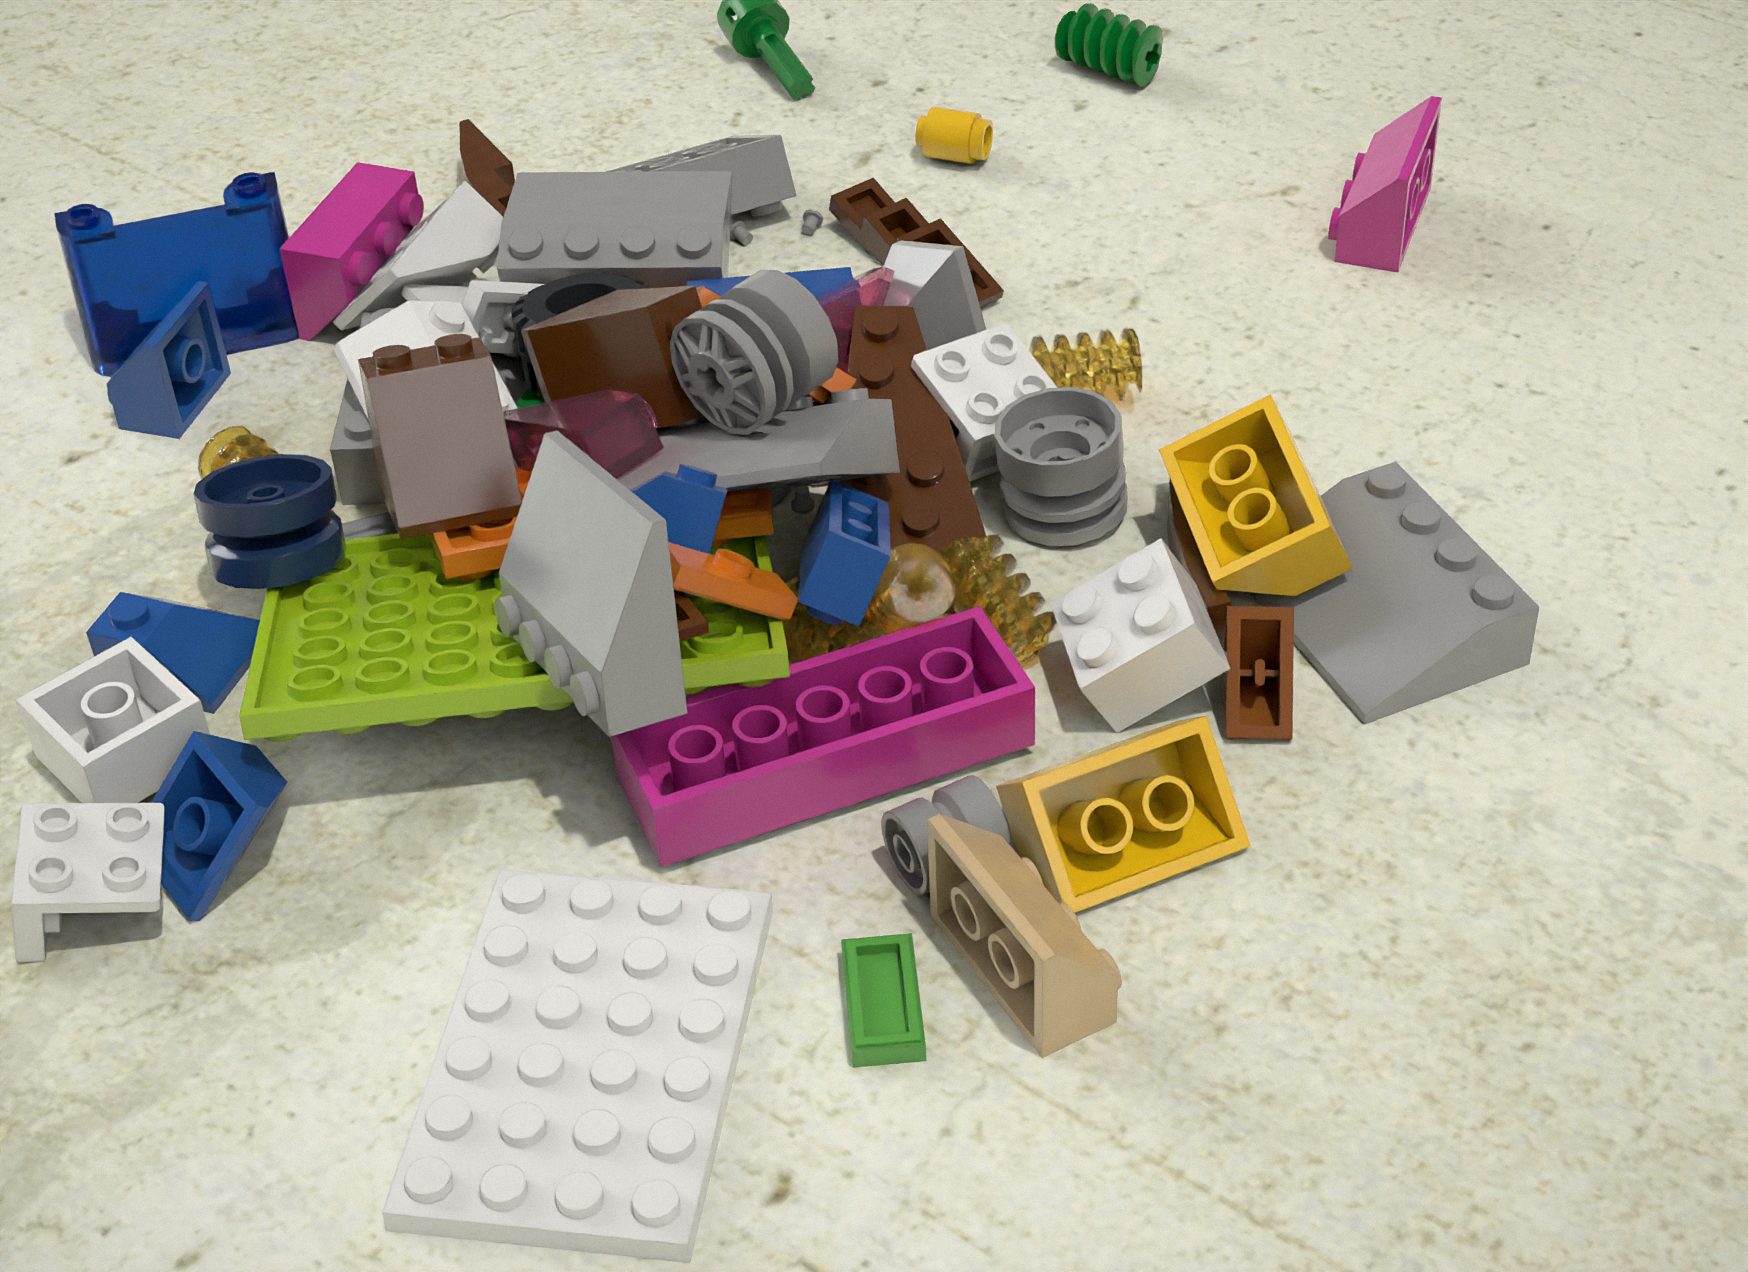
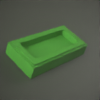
[841,933,926,1068]

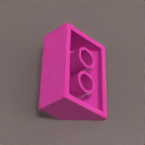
[1328,96,1442,272]
[280,162,424,341]

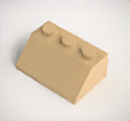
[927,813,1122,1058]

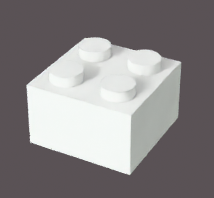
[1051,538,1230,733]
[16,637,210,803]

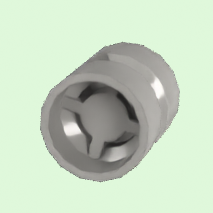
[881,775,1010,895]

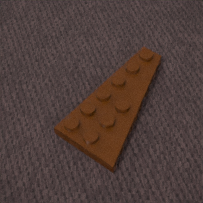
[837,305,1008,616]

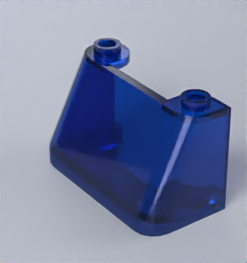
[54,172,300,377]

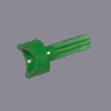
[717,0,815,100]

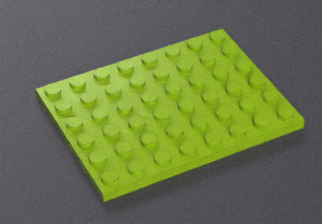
[239,534,790,742]

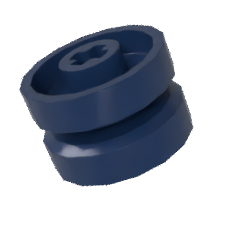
[193,454,346,589]

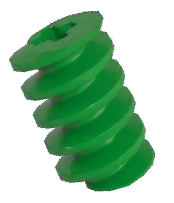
[1055,3,1163,87]

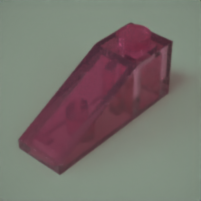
[503,390,664,479]

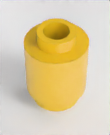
[915,106,993,164]

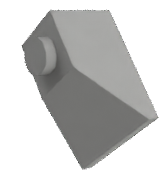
[868,241,987,350]

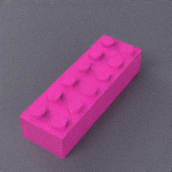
[611,606,1035,867]

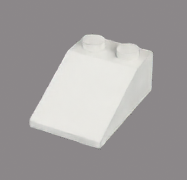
[333,181,503,330]

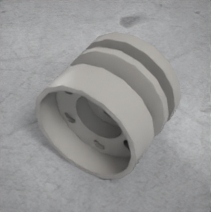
[670,270,838,435]
[994,387,1128,546]

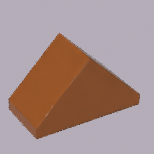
[1222,606,1294,739]

